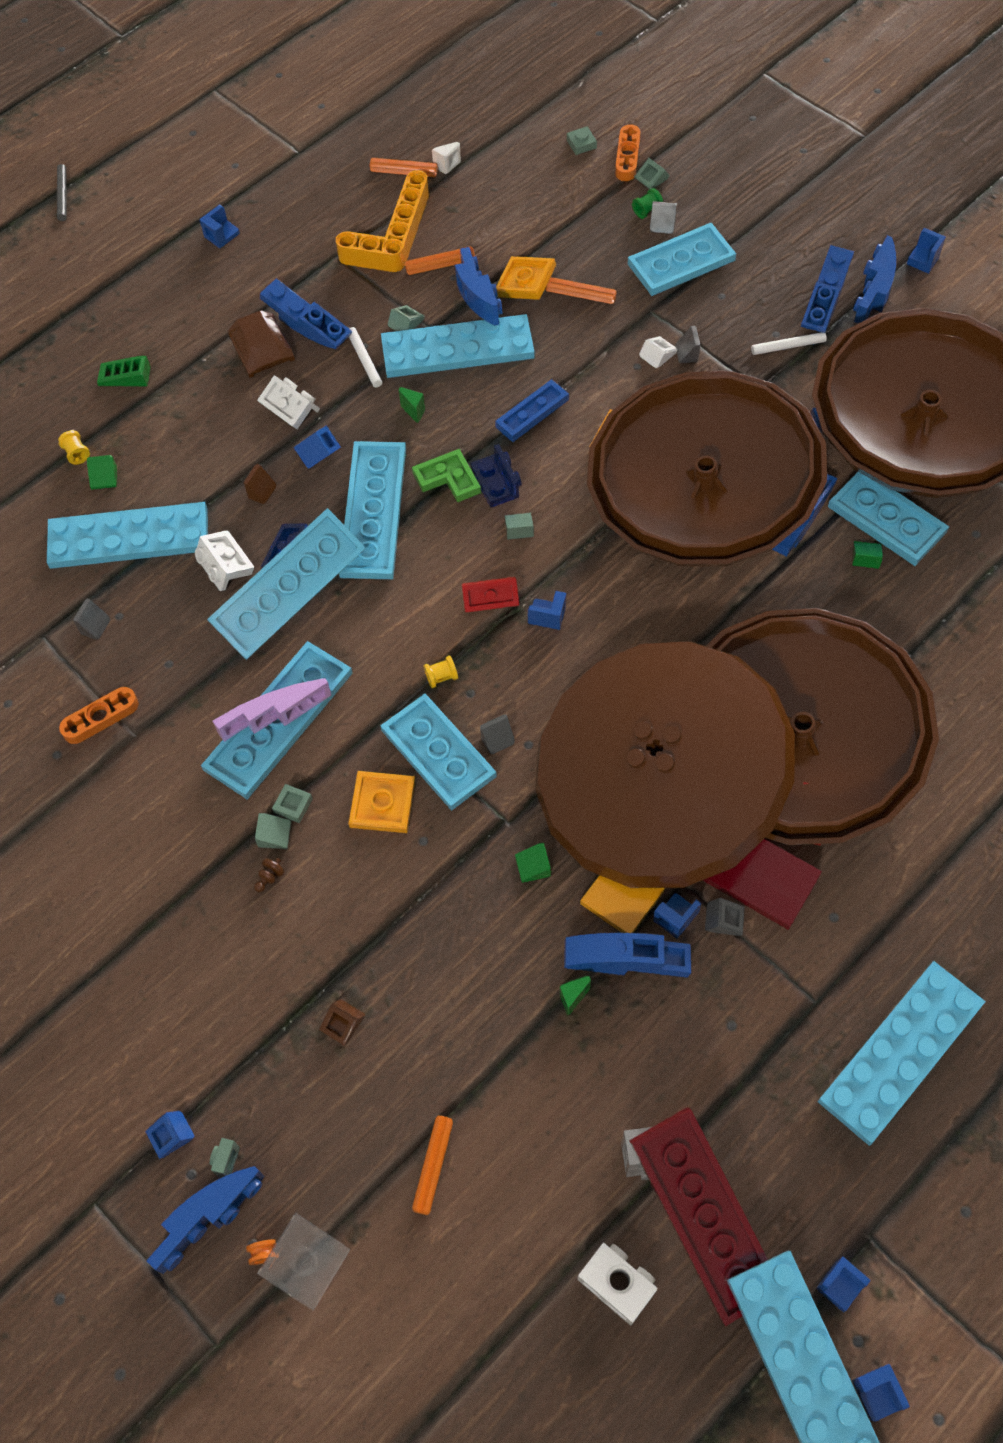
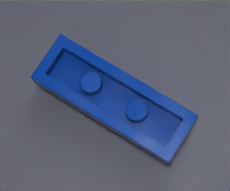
[495,379,569,442]

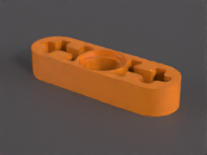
[615,125,641,181]
[59,687,139,744]

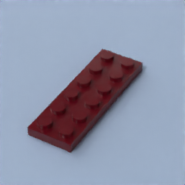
[629,1107,768,1326]

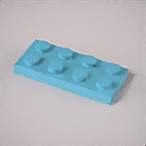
[628,223,736,296]
[828,472,949,566]
[380,693,497,811]

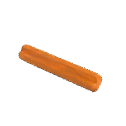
[370,158,438,178]
[405,246,475,275]
[545,277,617,304]
[412,1116,453,1215]

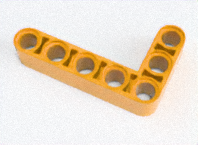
[336,170,429,272]

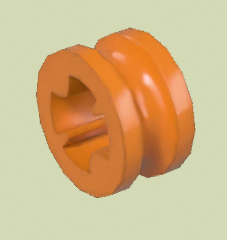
[246,1239,279,1265]

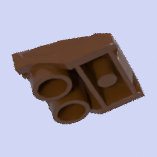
[228,311,295,378]

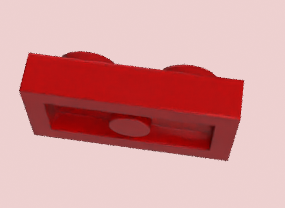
[461,577,519,613]

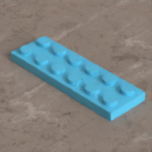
[381,314,535,378]
[339,441,406,579]
[47,502,208,569]
[207,508,365,660]
[201,641,353,800]
[818,961,986,1146]
[727,1251,880,1443]

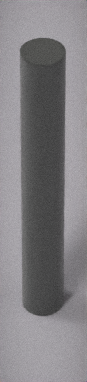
[57,164,67,221]

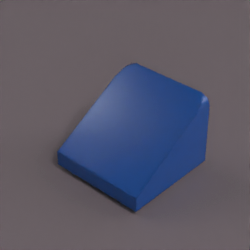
[145,1111,194,1159]

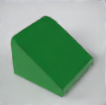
[399,387,425,423]
[87,455,117,490]
[852,541,883,569]
[515,843,551,883]
[560,976,591,1015]

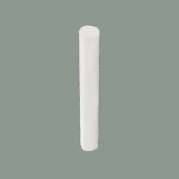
[349,327,382,388]
[751,332,827,355]

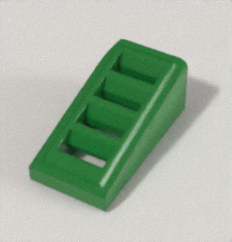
[97,356,151,386]

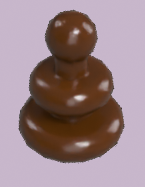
[254,857,284,892]

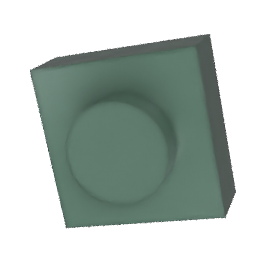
[567,126,597,155]
[272,784,313,823]
[210,1138,240,1177]

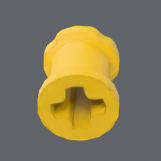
[58,430,90,465]
[423,656,458,688]

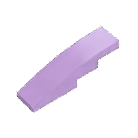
[213,678,332,742]

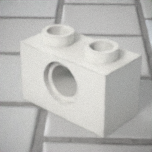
[578,1242,658,1325]

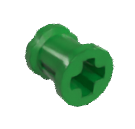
[632,188,663,219]

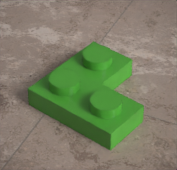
[412,449,481,502]

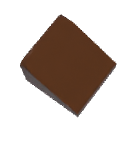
[243,464,277,504]
[319,999,365,1046]

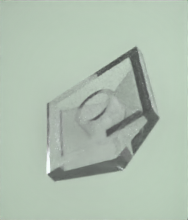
[257,1213,351,1311]

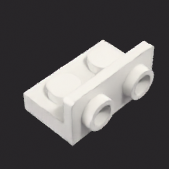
[257,375,320,429]
[195,531,254,591]

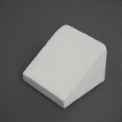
[432,142,461,174]
[639,337,678,368]

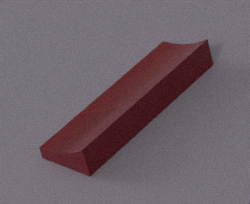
[702,839,822,930]

